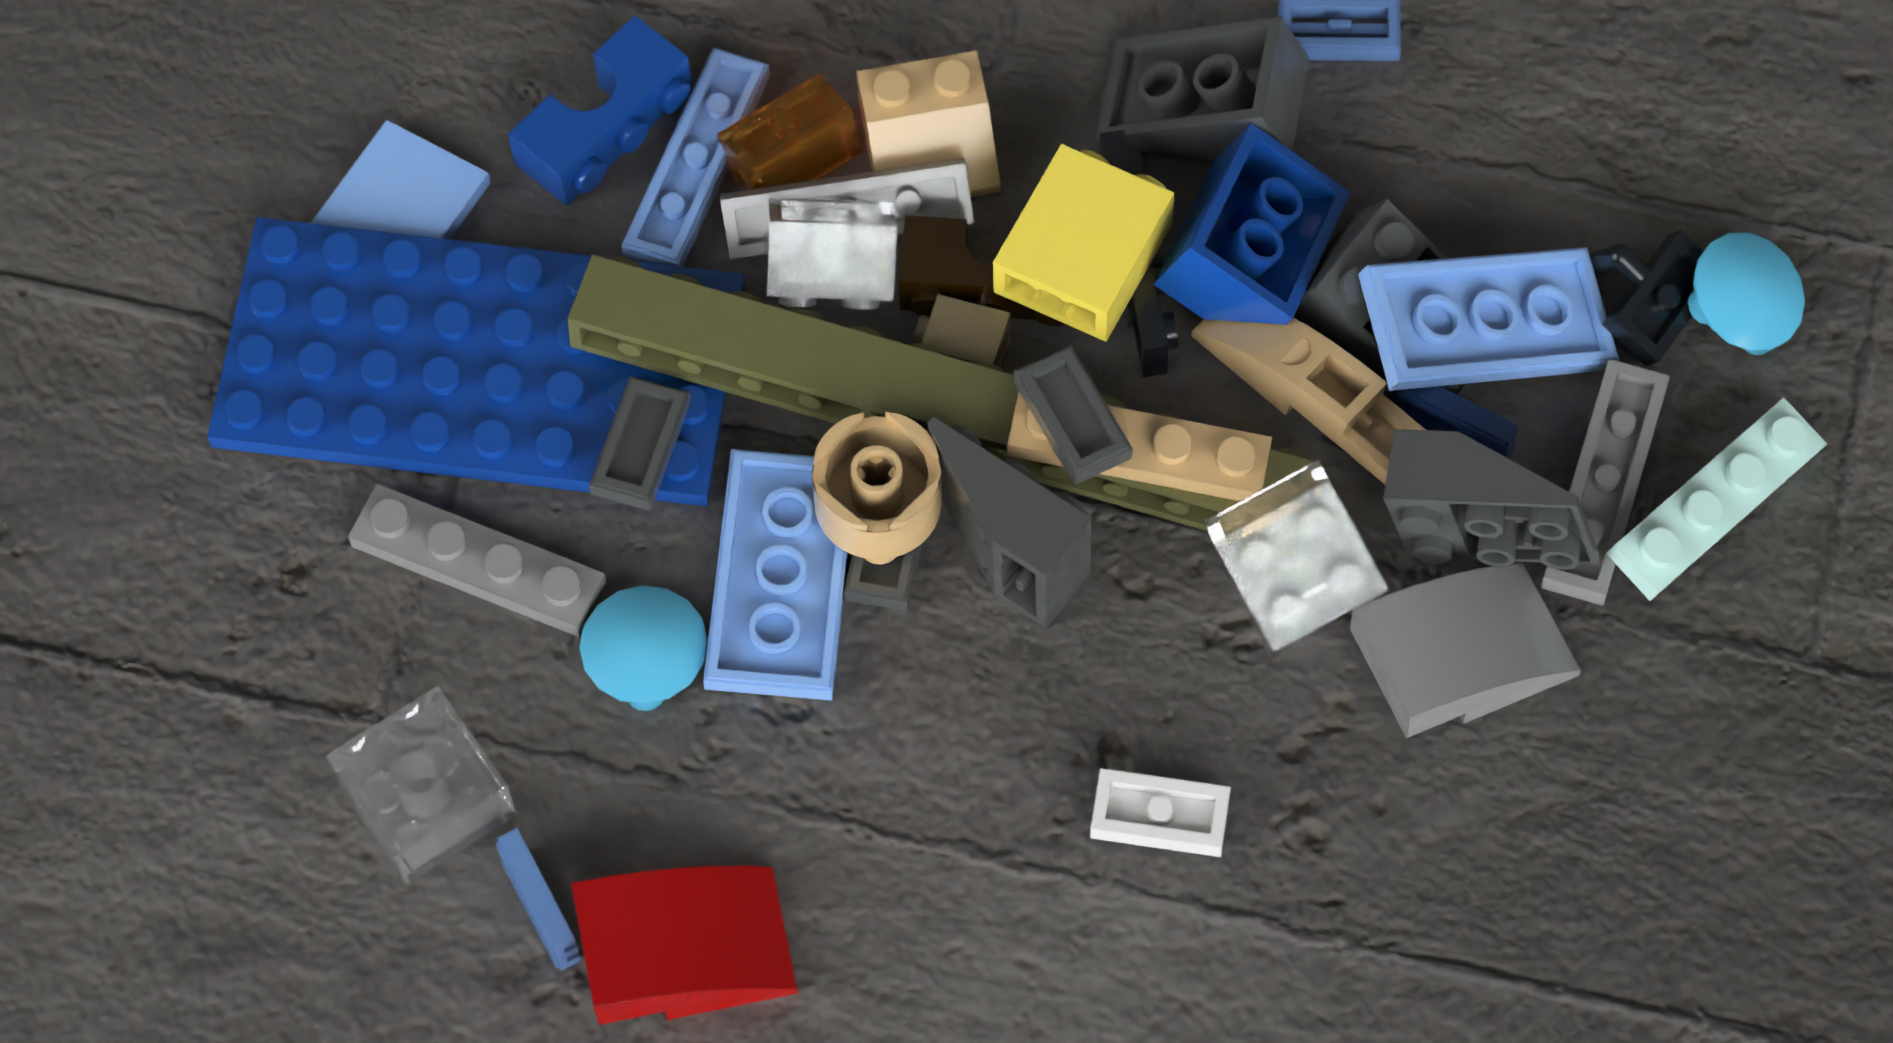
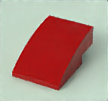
[571,865,798,1025]

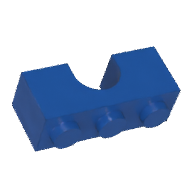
[508,16,692,206]

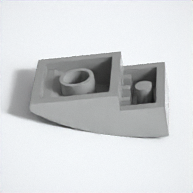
[1350,563,1581,738]

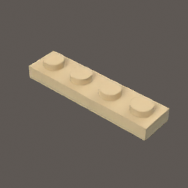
[1006,392,1272,505]

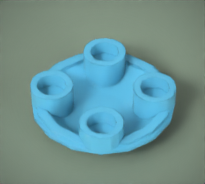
[1688,232,1805,355]
[579,585,708,711]

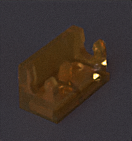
[717,73,863,190]

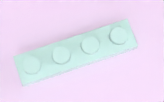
[1606,397,1827,601]

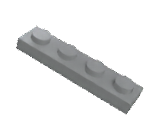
[720,158,974,260]
[1541,359,1670,606]
[348,484,607,637]

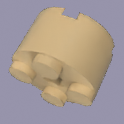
[812,412,942,565]

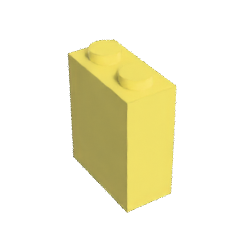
[993,144,1174,342]

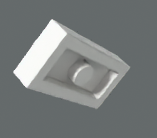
[1090,768,1231,857]

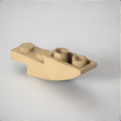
[1191,317,1426,485]

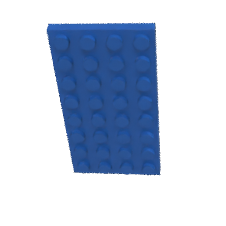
[207,217,745,507]

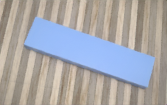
[621,47,770,267]

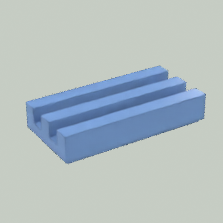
[1278,0,1401,61]
[495,828,581,971]

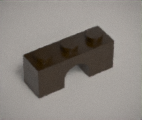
[898,215,1066,326]

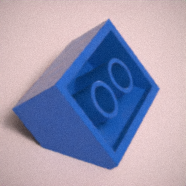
[1153,123,1351,325]

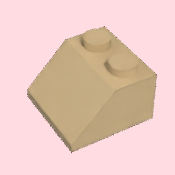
[856,50,1001,197]

